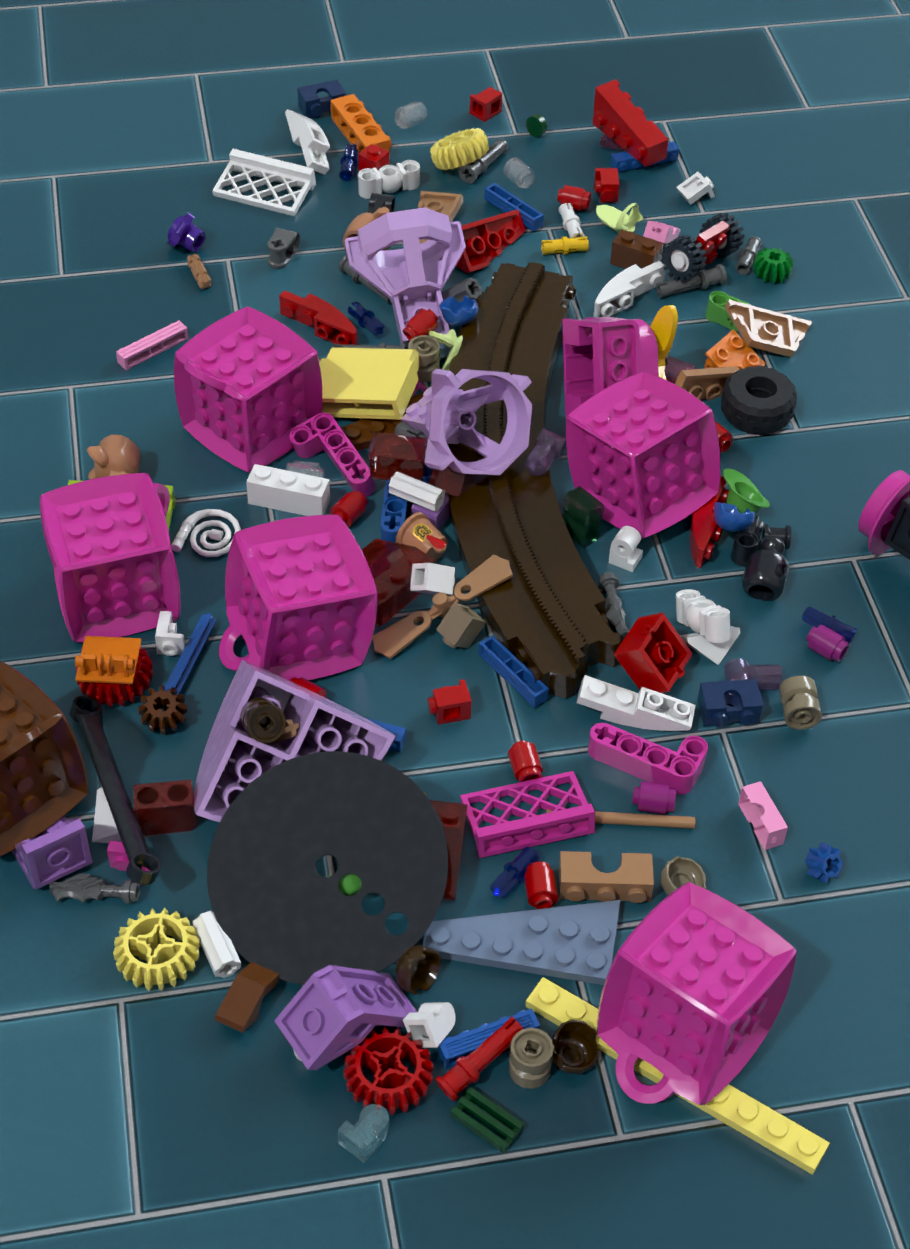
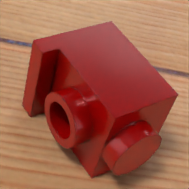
[469,87,503,122]
[594,168,619,203]
[427,679,472,725]

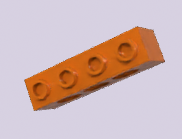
[331,94,392,158]

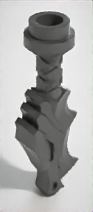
[599,572,630,638]
[49,873,140,904]

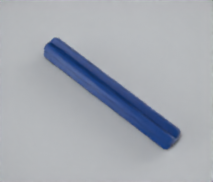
[165,613,216,695]

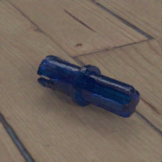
[339,143,358,181]
[348,302,385,336]
[802,607,857,643]
[490,846,539,898]

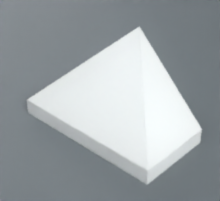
[680,626,740,665]
[92,787,122,843]

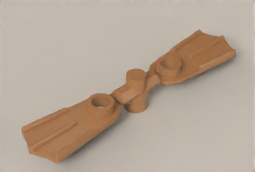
[372,555,513,659]

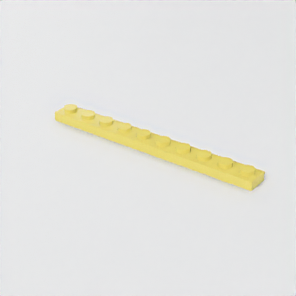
[525,977,830,1175]

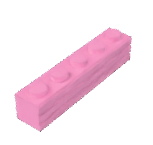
[116,320,189,370]

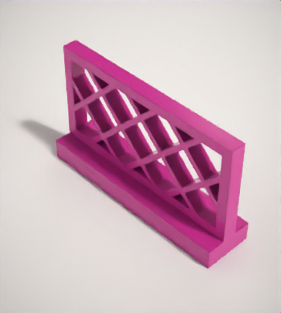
[460,771,595,858]

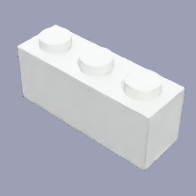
[246,464,330,516]

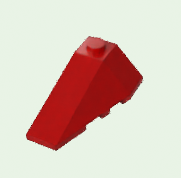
[456,209,526,273]

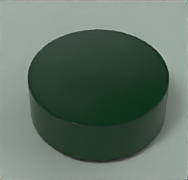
[526,114,547,137]

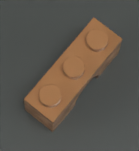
[558,851,654,903]

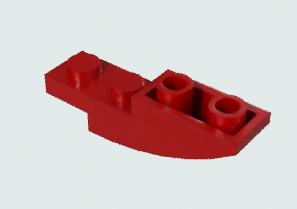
[279,290,358,345]
[689,476,729,568]

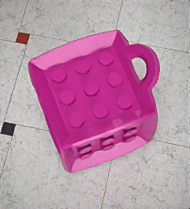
[174,307,323,473]
[566,372,720,539]
[40,473,181,642]
[219,515,377,680]
[597,882,797,1105]

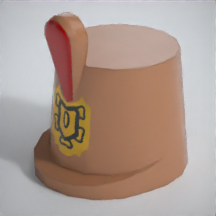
[396,512,448,563]

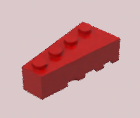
[592,79,668,166]

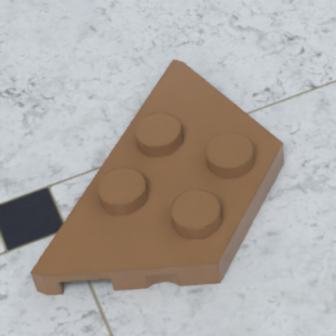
[724,299,811,357]

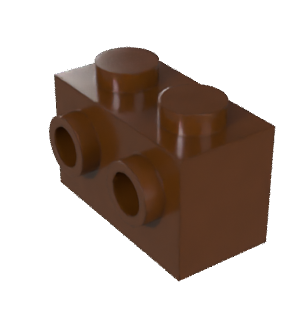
[610,230,664,269]

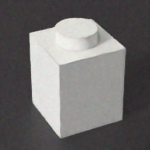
[410,563,455,595]

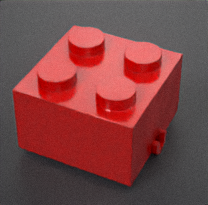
[614,612,692,693]

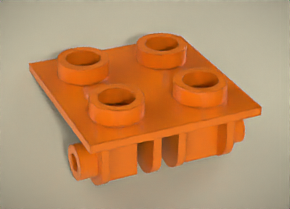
[704,329,766,369]
[75,636,142,684]

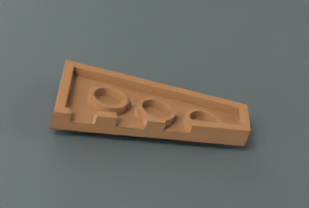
[418,191,463,244]

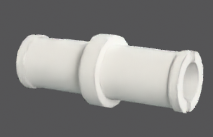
[558,203,585,238]

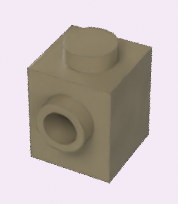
[436,603,486,649]

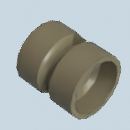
[408,335,440,382]
[779,676,822,730]
[508,1028,554,1089]

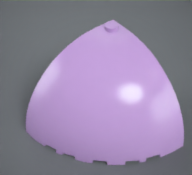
[194,659,395,822]

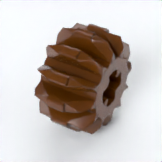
[138,684,188,735]

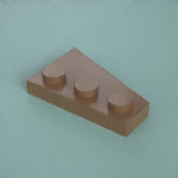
[675,366,740,401]

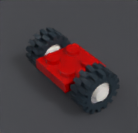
[661,213,744,282]

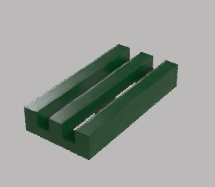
[450,1087,524,1154]

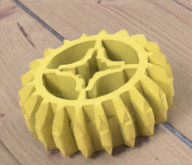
[430,128,489,170]
[113,908,200,991]

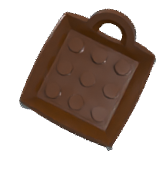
[0,660,88,856]

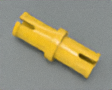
[541,236,589,255]

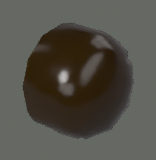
[395,945,441,995]
[551,1019,600,1075]

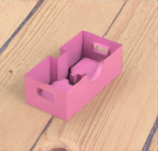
[643,221,681,244]
[738,781,788,850]

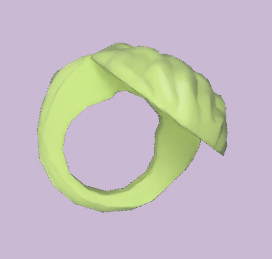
[596,203,643,233]
[429,330,463,370]

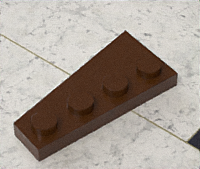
[341,392,424,451]

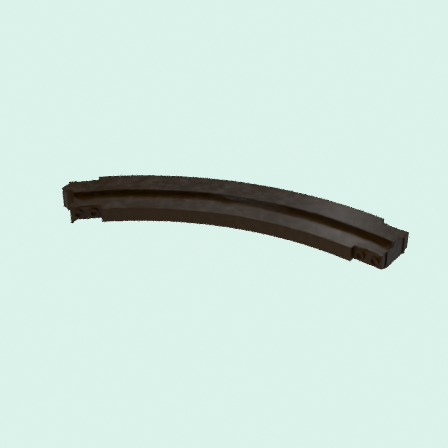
[444,262,622,698]

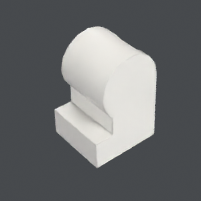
[608,526,643,572]
[403,1002,455,1048]

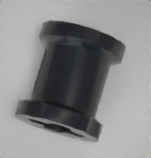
[762,524,791,549]

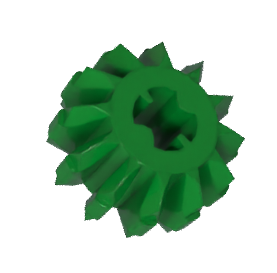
[753,247,793,284]

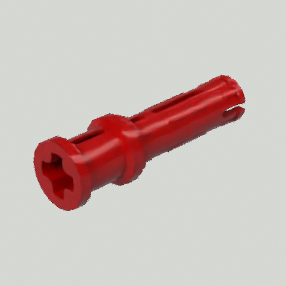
[434,1016,523,1102]

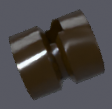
[240,697,286,743]

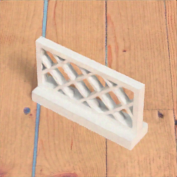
[212,149,316,216]

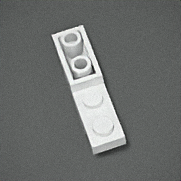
[285,109,330,175]
[594,261,665,318]
[577,675,696,731]

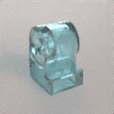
[338,1104,389,1163]

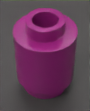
[806,624,850,662]
[632,781,676,814]

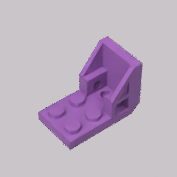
[12,816,93,889]
[274,965,417,1070]

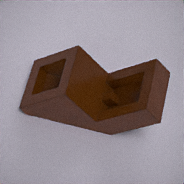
[214,962,280,1033]

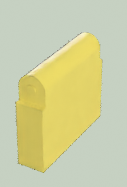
[320,347,419,420]

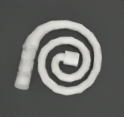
[171,509,241,557]

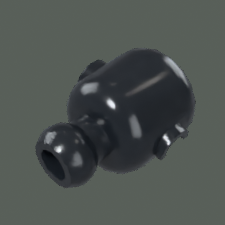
[742,536,789,601]

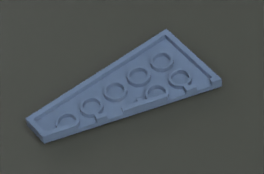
[422,900,620,985]

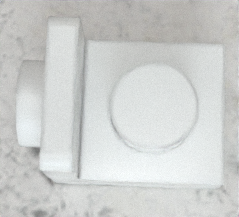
[677,172,715,205]
[155,611,185,656]

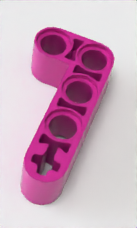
[289,412,376,497]
[588,723,708,795]

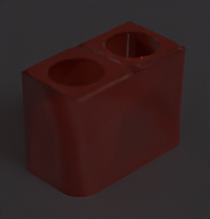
[370,433,427,481]
[133,779,198,836]

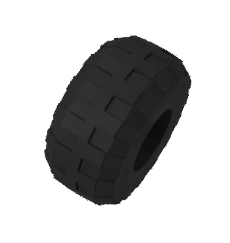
[721,366,797,435]

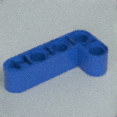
[380,460,437,550]

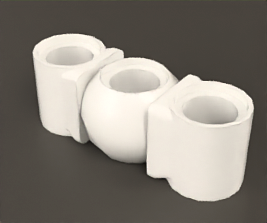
[358,160,420,199]
[676,589,730,643]

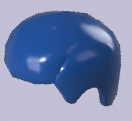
[439,296,479,326]
[714,502,755,532]

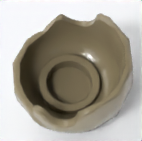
[660,856,706,896]

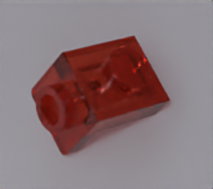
[429,466,466,496]

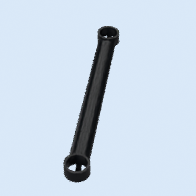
[69,696,161,885]

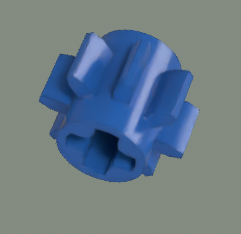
[804,842,844,883]

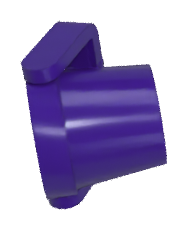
[166,212,206,252]

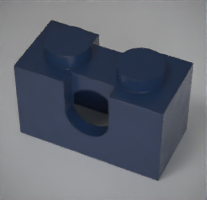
[297,80,346,119]
[697,679,763,727]

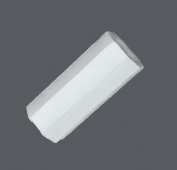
[388,472,445,512]
[193,910,241,978]

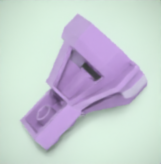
[345,208,466,348]
[401,369,532,475]

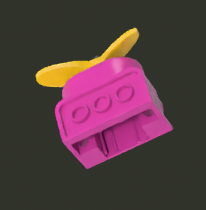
[562,305,678,418]

